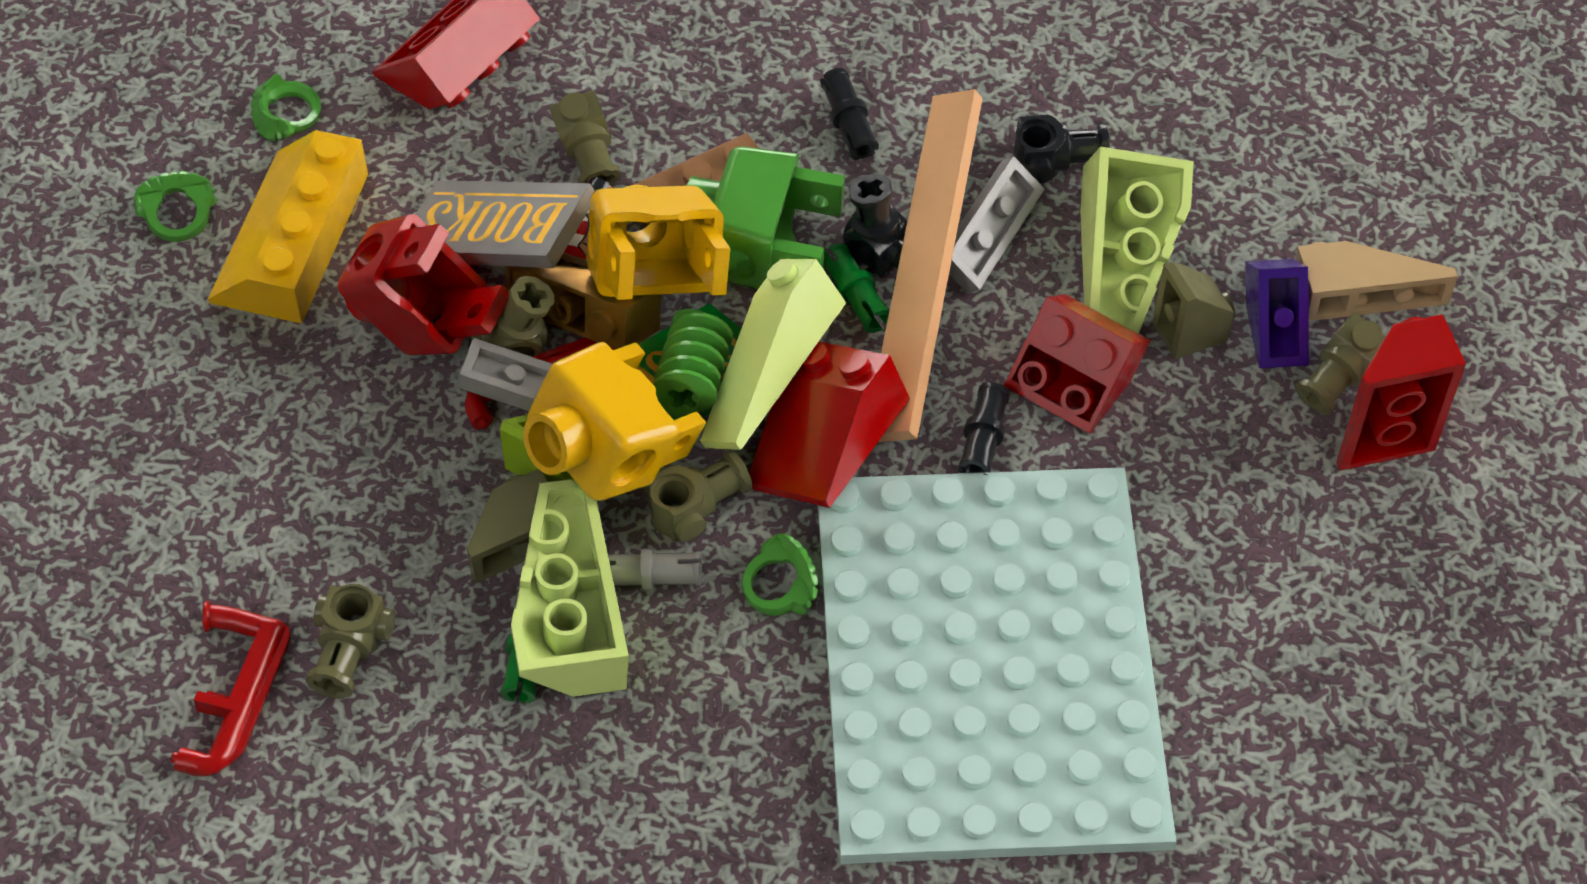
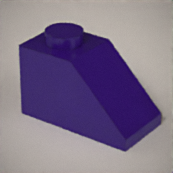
[1245,259,1309,368]

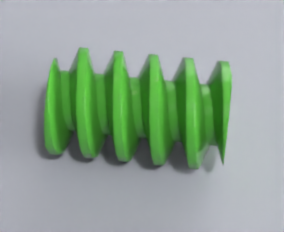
[653,308,733,418]

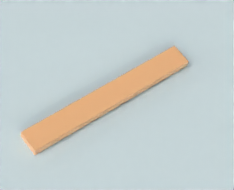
[879,89,983,442]

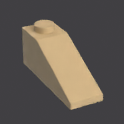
[1295,241,1458,321]

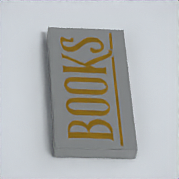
[416,180,595,268]

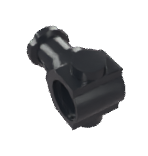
[1013,114,1110,184]
[843,173,907,276]

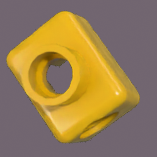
[587,184,730,300]
[523,342,706,501]

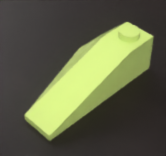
[1080,147,1194,334]
[700,259,846,450]
[511,479,629,697]

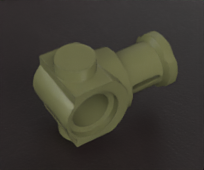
[549,90,621,186]
[471,276,555,357]
[1295,311,1386,416]
[642,449,752,543]
[306,584,396,699]

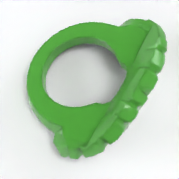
[251,73,321,142]
[134,171,217,242]
[742,533,818,616]

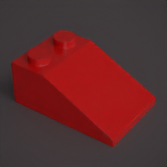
[749,342,910,508]

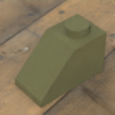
[1152,261,1235,360]
[467,469,548,584]

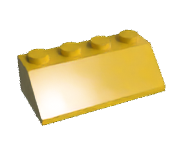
[208,130,368,324]

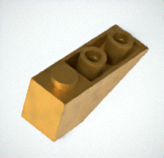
[506,265,661,349]

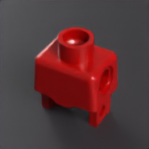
[337,214,509,356]

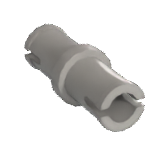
[608,548,702,591]

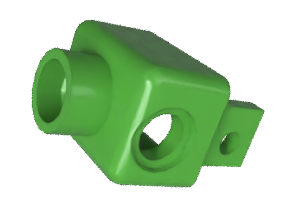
[687,146,845,289]

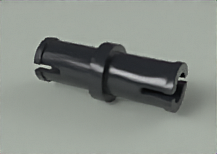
[820,68,879,160]
[958,382,1010,476]

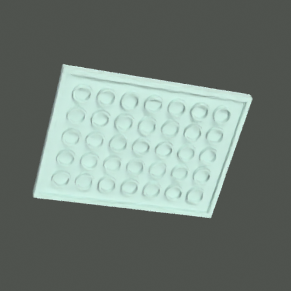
[817,467,1176,864]

